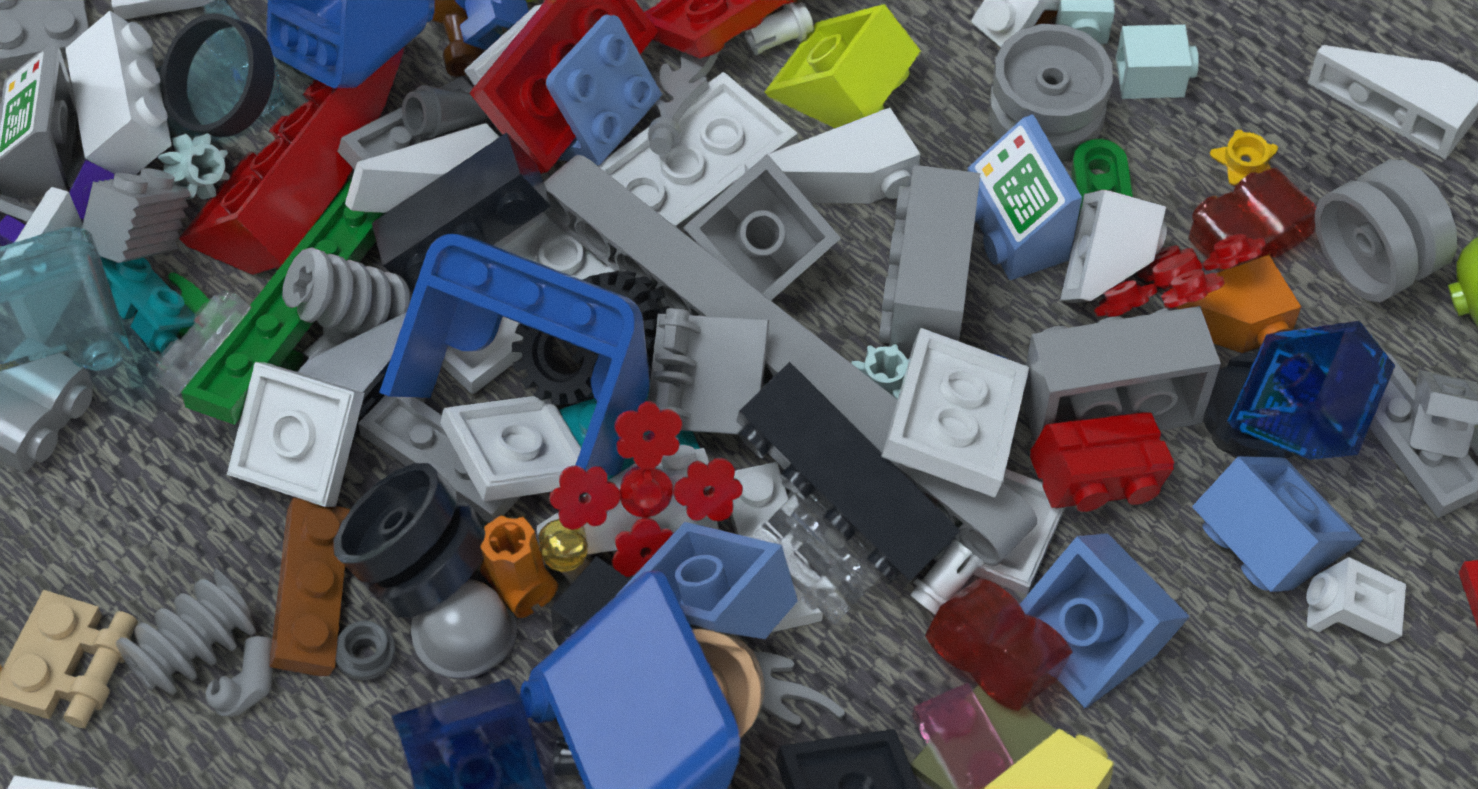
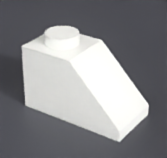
[1060,190,1167,303]

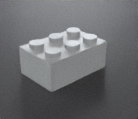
[879,165,981,359]
[1022,306,1221,442]

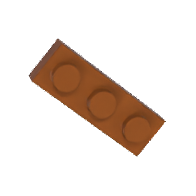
[269,498,351,676]

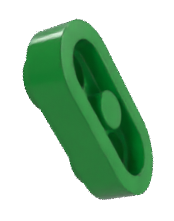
[1071,139,1133,221]

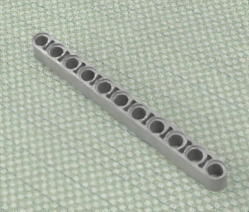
[544,155,1037,566]

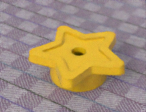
[1210,129,1278,186]

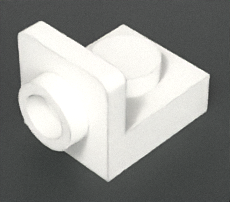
[1307,557,1406,644]

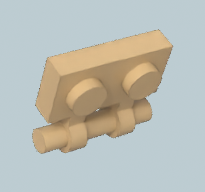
[0,590,138,728]

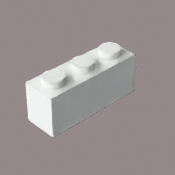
[65,11,172,175]

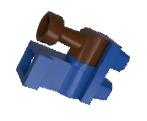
[432,0,529,77]

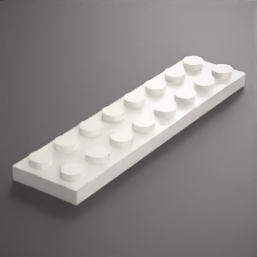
[442,72,798,395]

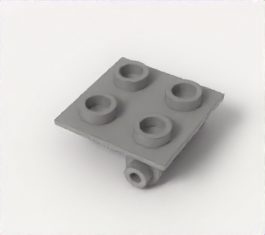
[648,308,770,435]

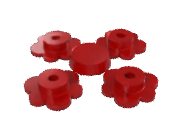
[1094,234,1266,317]
[549,401,743,577]

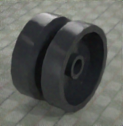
[334,463,488,618]

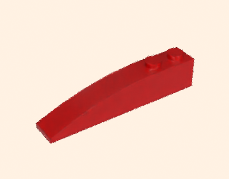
[178,48,404,275]

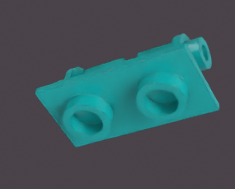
[92,256,201,355]

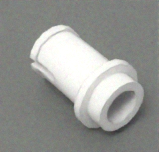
[745,2,813,55]
[911,538,984,617]

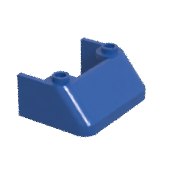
[267,0,435,88]
[379,234,650,476]

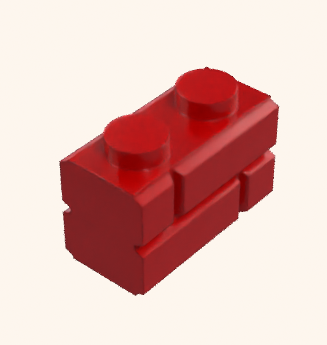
[1030,412,1174,512]

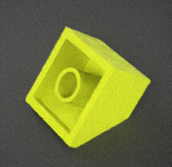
[764,4,921,128]

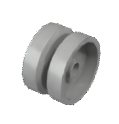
[989,24,1113,161]
[1314,159,1457,303]

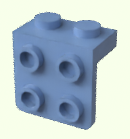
[546,15,662,165]

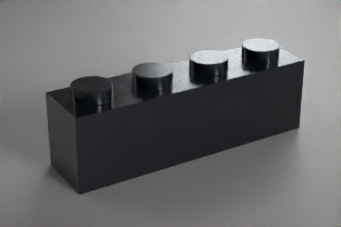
[736,362,960,588]

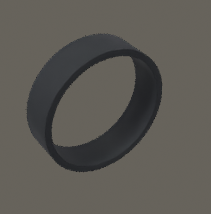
[161,13,275,138]

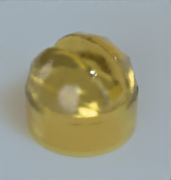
[538,519,588,572]

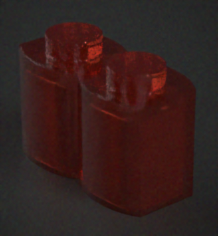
[1188,167,1317,272]
[925,578,1073,711]

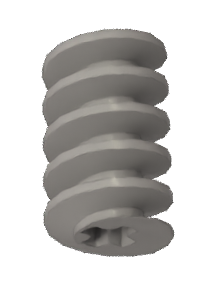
[282,248,410,335]
[116,568,256,696]

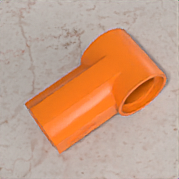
[480,515,558,618]

